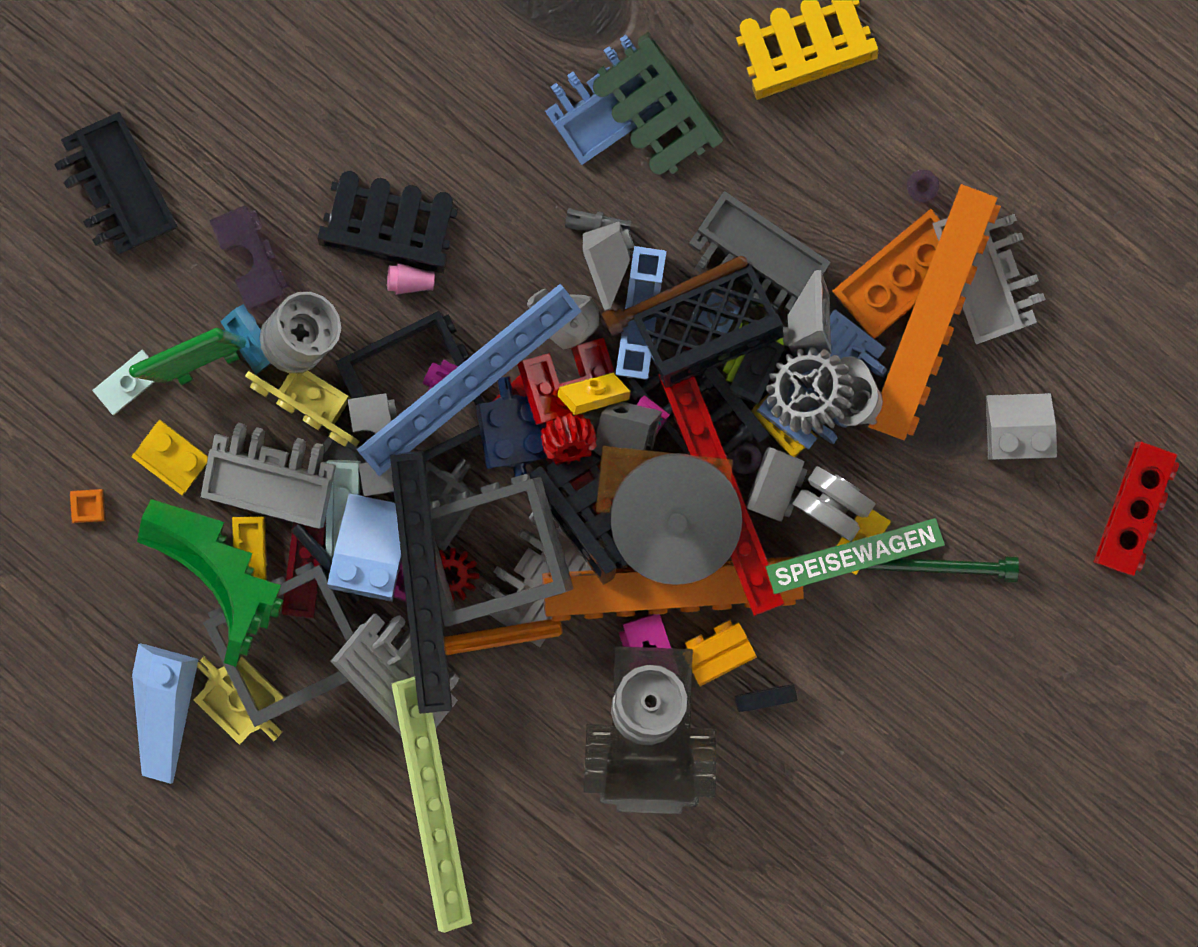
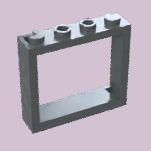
[430,473,574,627]
[203,562,355,727]

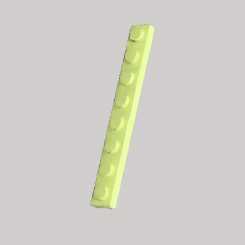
[391,677,472,933]

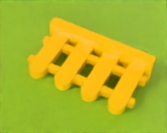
[736,0,878,100]

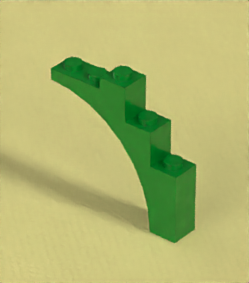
[137,499,283,667]

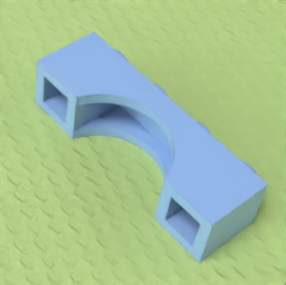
[616,246,666,380]

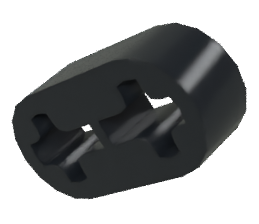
[735,684,798,712]

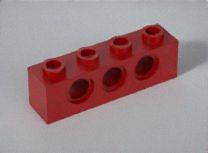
[1093,441,1179,576]

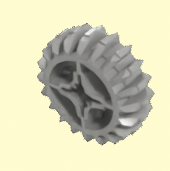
[766,347,854,435]

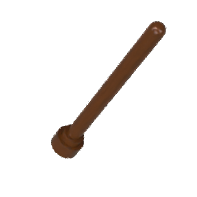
[601,256,748,337]

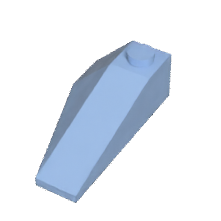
[132,643,198,784]

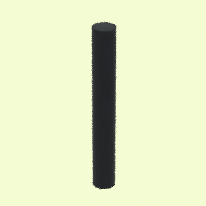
[291,524,363,603]

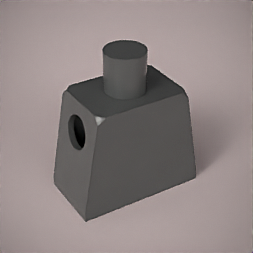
[584,402,662,473]

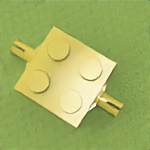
[194,655,285,745]

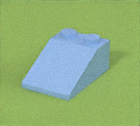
[327,493,401,602]

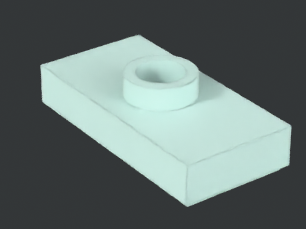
[92,350,154,415]

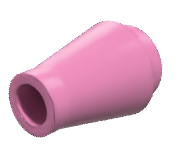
[387,263,434,295]

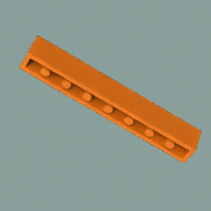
[868,184,1001,441]
[542,556,804,621]

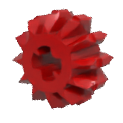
[541,413,597,464]
[439,548,480,601]

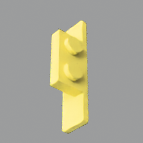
[245,371,360,447]

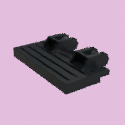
[54,112,177,255]

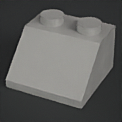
[986,393,1057,460]
[745,447,807,522]

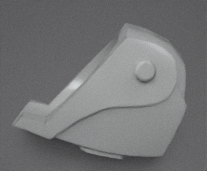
[527,289,600,350]

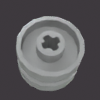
[792,466,876,542]
[611,665,687,745]

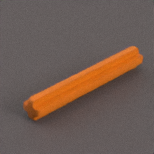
[445,619,563,655]

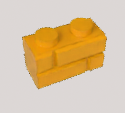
[682,620,757,686]

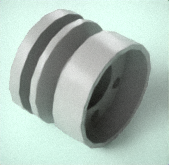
[259,292,341,373]

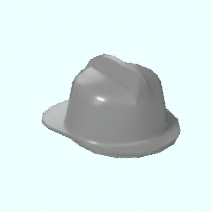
[825,357,883,426]

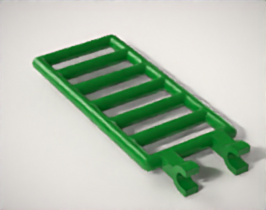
[129,328,246,385]

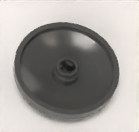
[611,454,742,585]

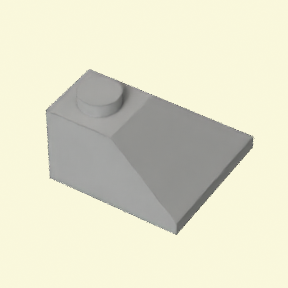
[583,221,634,310]
[783,270,831,357]

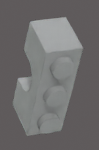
[348,393,397,496]

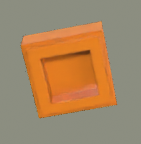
[70,489,106,523]

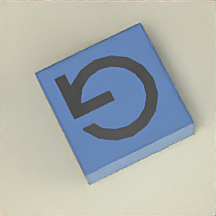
[697,293,740,333]

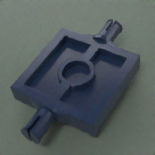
[476,376,547,477]

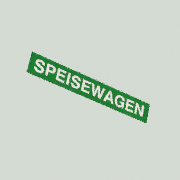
[765,518,945,594]

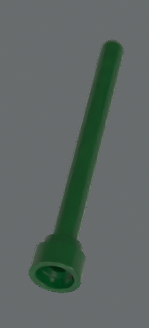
[866,556,1019,583]

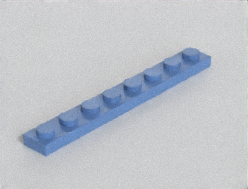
[357,284,582,476]

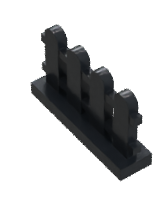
[317,171,458,274]
[530,449,629,585]

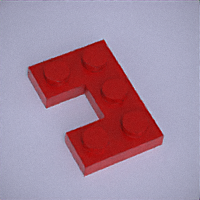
[517,338,615,425]

